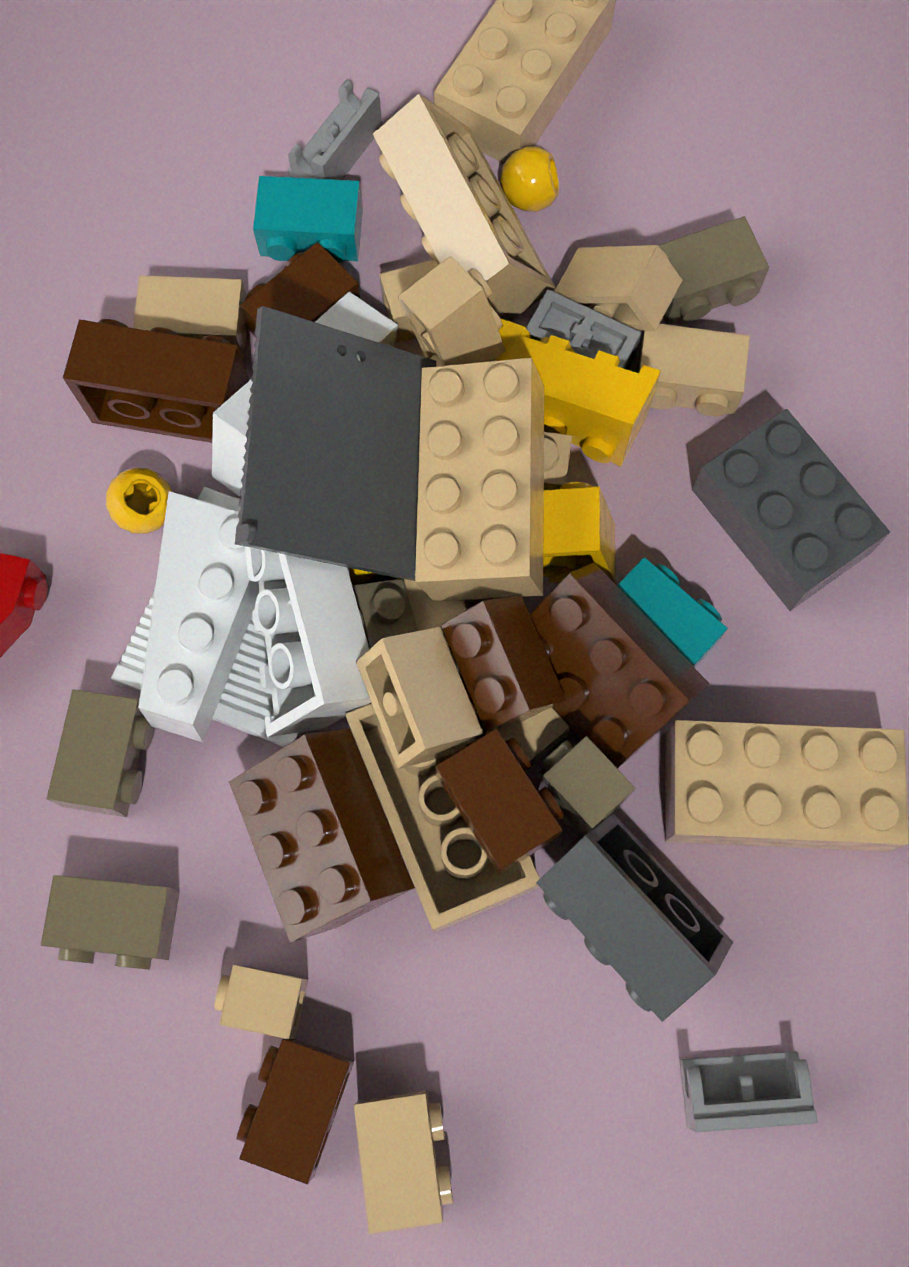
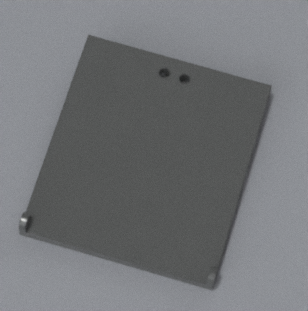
[235,306,437,581]

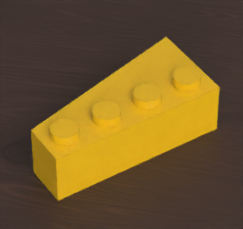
[494,319,661,467]
[398,482,616,584]

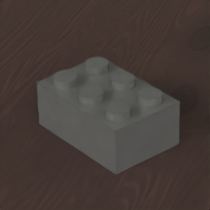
[692,408,890,611]
[536,814,733,1022]

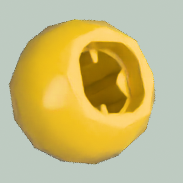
[500,146,559,212]
[106,467,172,534]

